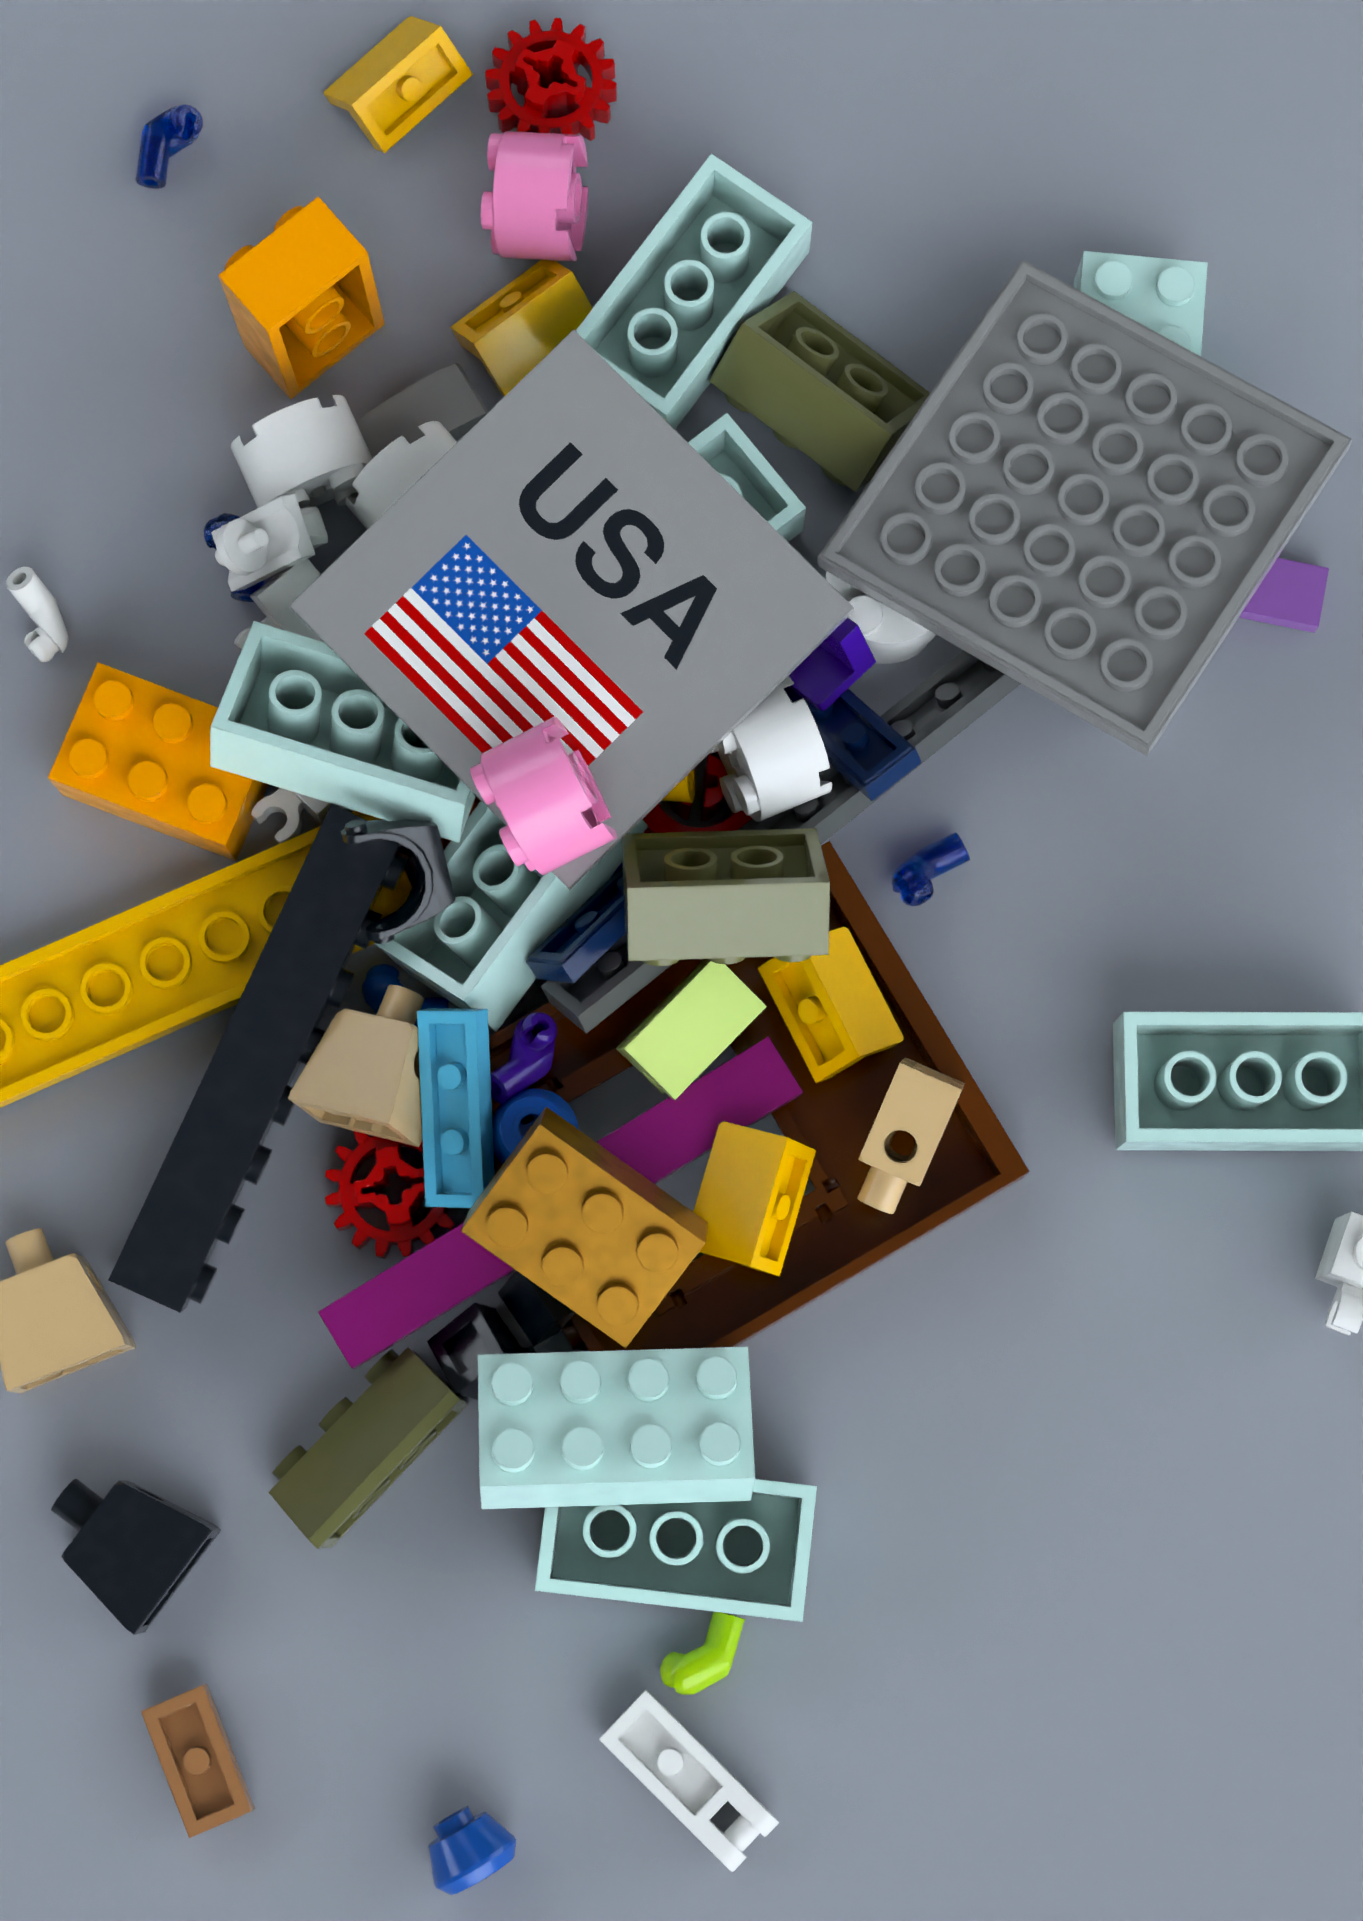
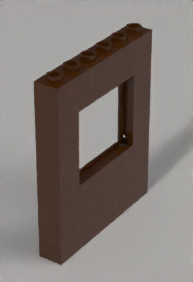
[489,841,1030,1351]

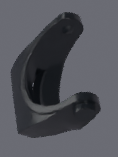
[341,819,455,944]

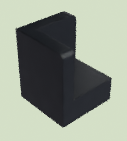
[427,1302,536,1400]

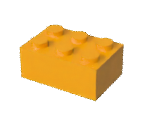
[218,196,385,399]
[48,662,268,861]

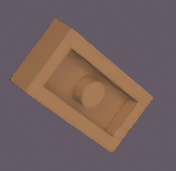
[141,1683,255,1838]

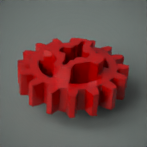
[485,18,617,141]
[324,1131,456,1259]

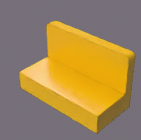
[323,16,473,153]
[450,260,593,396]
[758,927,904,1083]
[693,1122,816,1277]

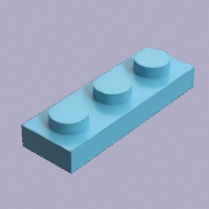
[417,1008,495,1208]

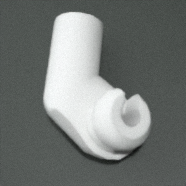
[6,567,69,662]

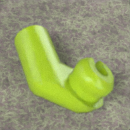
[660,1612,745,1695]

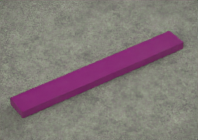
[318,1037,803,1370]

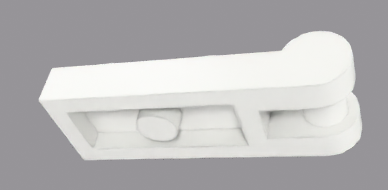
[599,1689,779,1872]

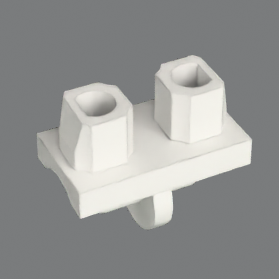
[211,494,328,592]

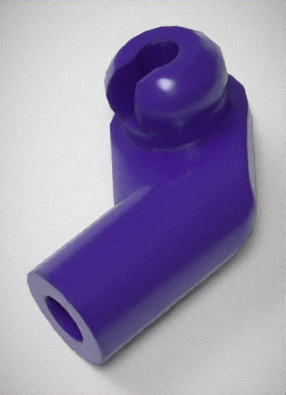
[490,1012,558,1103]

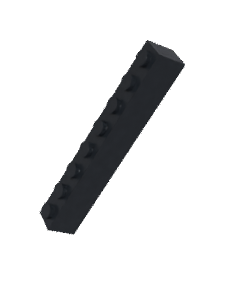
[108,804,410,1313]

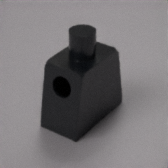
[51,1479,221,1635]

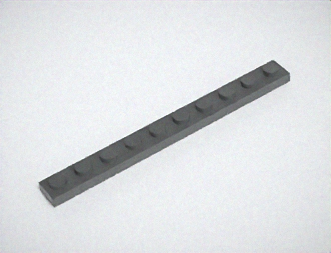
[541,650,1021,1034]

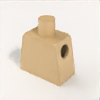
[288,985,424,1147]
[857,1057,965,1214]
[0,1228,136,1394]

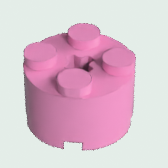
[481,131,588,262]
[470,716,617,875]

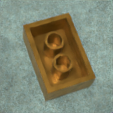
[461,1107,708,1348]

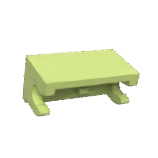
[616,959,767,1100]

